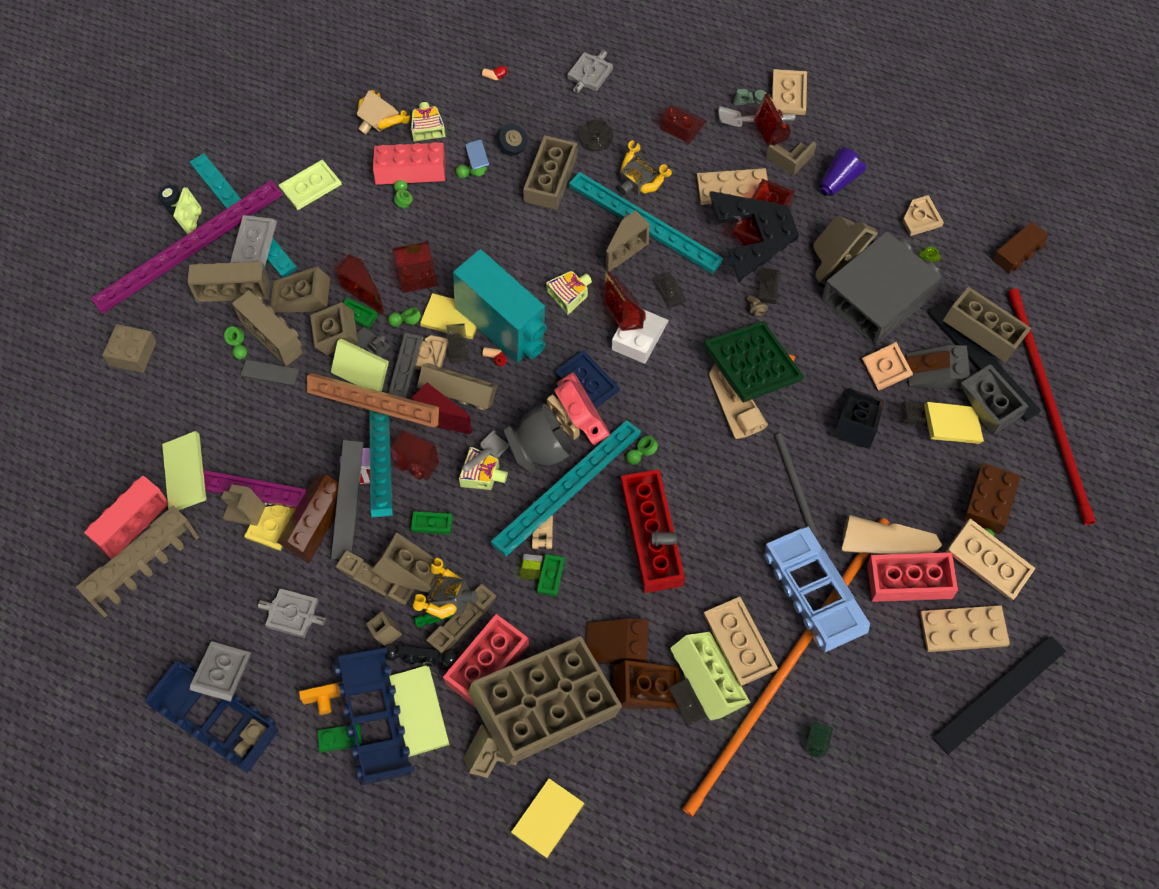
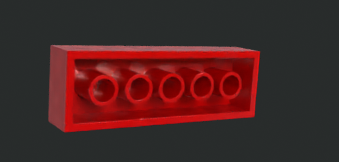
[621,469,685,593]

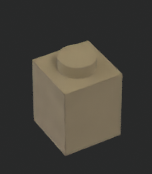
[366,611,402,647]

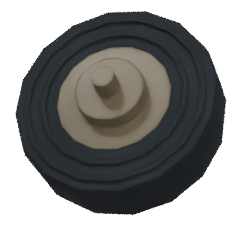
[497,124,528,156]

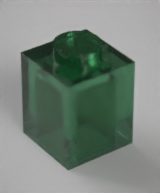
[804,722,833,758]

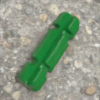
[414,613,454,628]

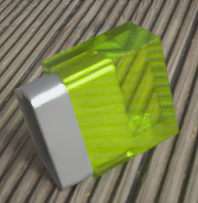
[520,554,543,581]

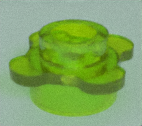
[919,247,941,263]

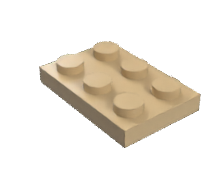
[771,69,807,115]

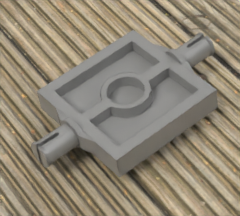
[567,50,613,93]
[258,589,326,638]

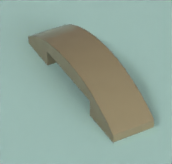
[336,550,415,606]
[426,584,497,654]

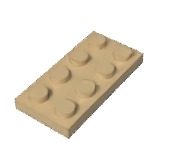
[697,168,771,205]
[946,519,1035,601]
[703,597,778,686]
[920,605,1010,652]

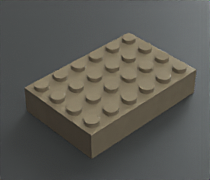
[468,636,622,766]

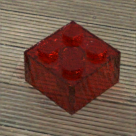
[390,430,439,481]

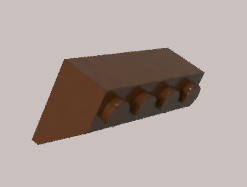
[277,474,339,563]

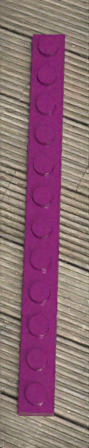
[91,180,282,314]

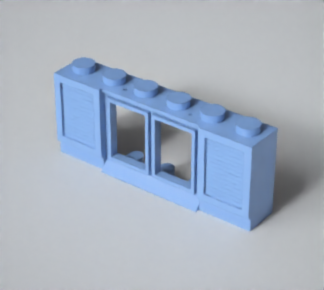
[764,527,870,653]

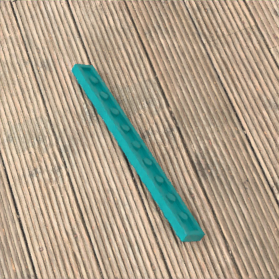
[189,153,297,278]
[569,172,723,274]
[370,410,393,517]
[491,420,641,557]

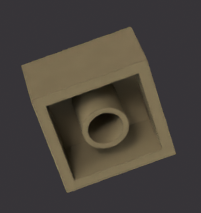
[310,302,358,355]
[102,324,157,373]

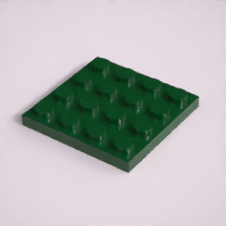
[703,321,804,403]

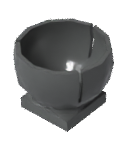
[504,404,573,473]

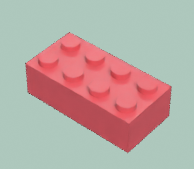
[373,142,446,185]
[84,476,168,559]
[867,552,958,602]
[443,614,529,708]

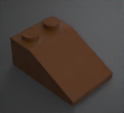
[586,619,649,665]
[613,660,681,709]

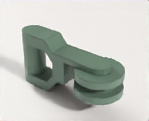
[733,89,768,106]

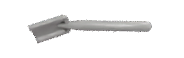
[718,106,796,127]
[462,430,510,472]

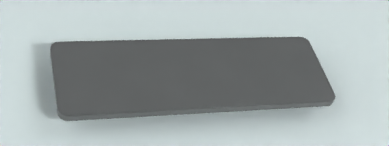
[241,360,299,385]

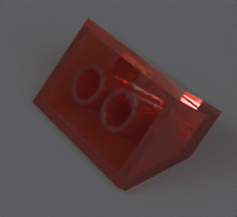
[604,271,646,331]

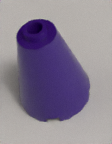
[819,147,866,196]

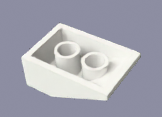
[612,307,669,364]

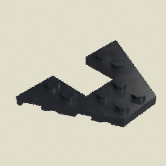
[709,191,799,283]

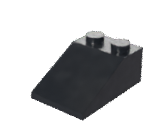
[833,388,884,449]

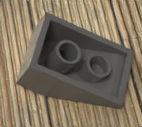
[906,345,970,389]
[960,364,1028,435]

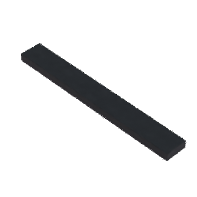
[928,303,1041,422]
[933,636,1066,755]

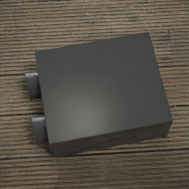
[822,231,942,346]

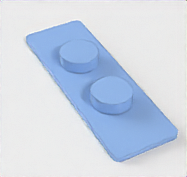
[465,140,489,169]

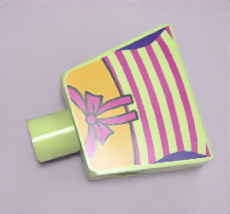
[411,102,446,141]
[546,271,592,315]
[459,447,508,490]

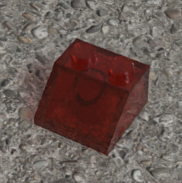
[660,106,707,144]

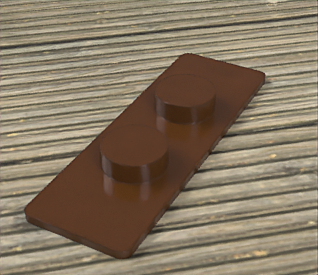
[905,351,950,373]

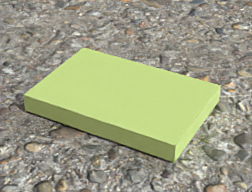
[279,160,342,210]
[331,339,389,392]

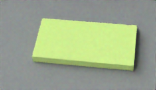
[162,431,206,511]
[389,666,450,757]

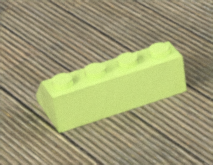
[670,632,751,721]

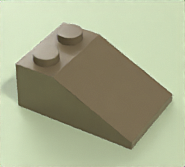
[606,210,650,273]
[270,266,330,312]
[371,533,446,593]

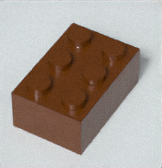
[962,463,1021,534]

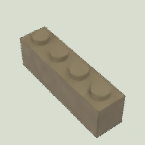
[417,363,498,410]

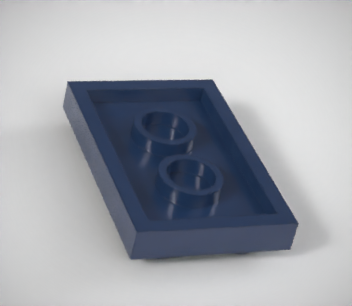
[555,350,619,408]

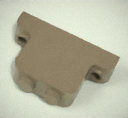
[814,216,878,285]

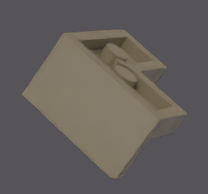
[766,141,817,176]
[221,485,266,526]
[463,724,517,778]

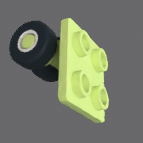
[158,185,202,235]

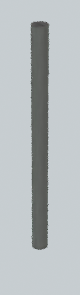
[775,433,819,538]

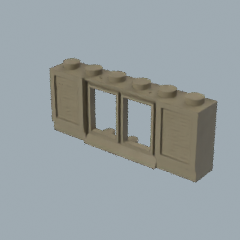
[76,506,199,618]

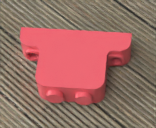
[554,372,610,446]

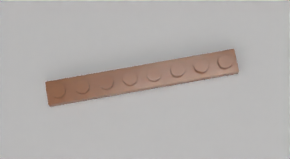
[307,373,439,428]

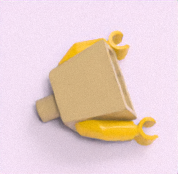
[357,90,411,134]

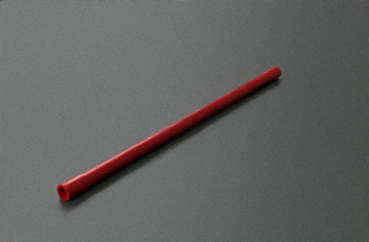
[1008,289,1096,525]

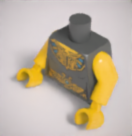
[618,140,672,196]
[413,558,477,619]

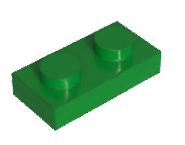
[343,298,378,330]
[411,511,453,535]
[537,554,565,597]
[318,724,362,753]

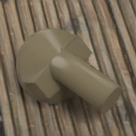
[747,295,768,316]

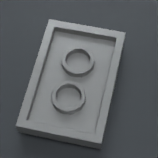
[230,215,277,267]
[190,641,251,701]

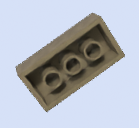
[523,135,578,210]
[188,261,270,302]
[943,287,1031,363]
[232,290,303,367]

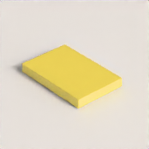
[420,293,477,339]
[924,402,984,444]
[244,503,296,551]
[511,779,584,859]

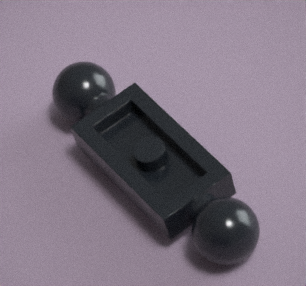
[385,644,459,668]

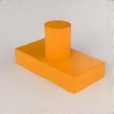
[299,683,339,715]

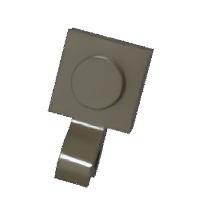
[234,719,267,758]

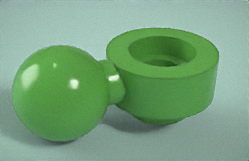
[455,164,487,178]
[394,180,413,208]
[388,307,421,327]
[224,327,247,359]
[626,436,658,465]

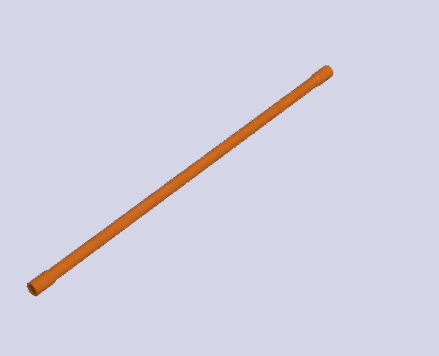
[682,518,891,817]

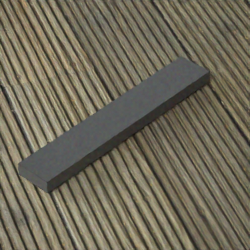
[331,440,364,559]

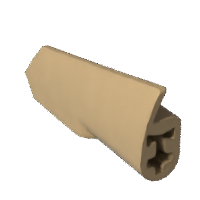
[709,364,768,439]
[841,515,942,555]

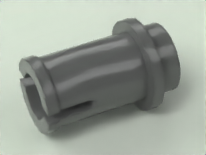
[651,530,676,546]

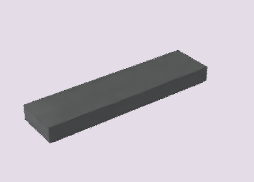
[388,332,423,399]

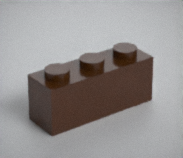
[992,222,1049,274]

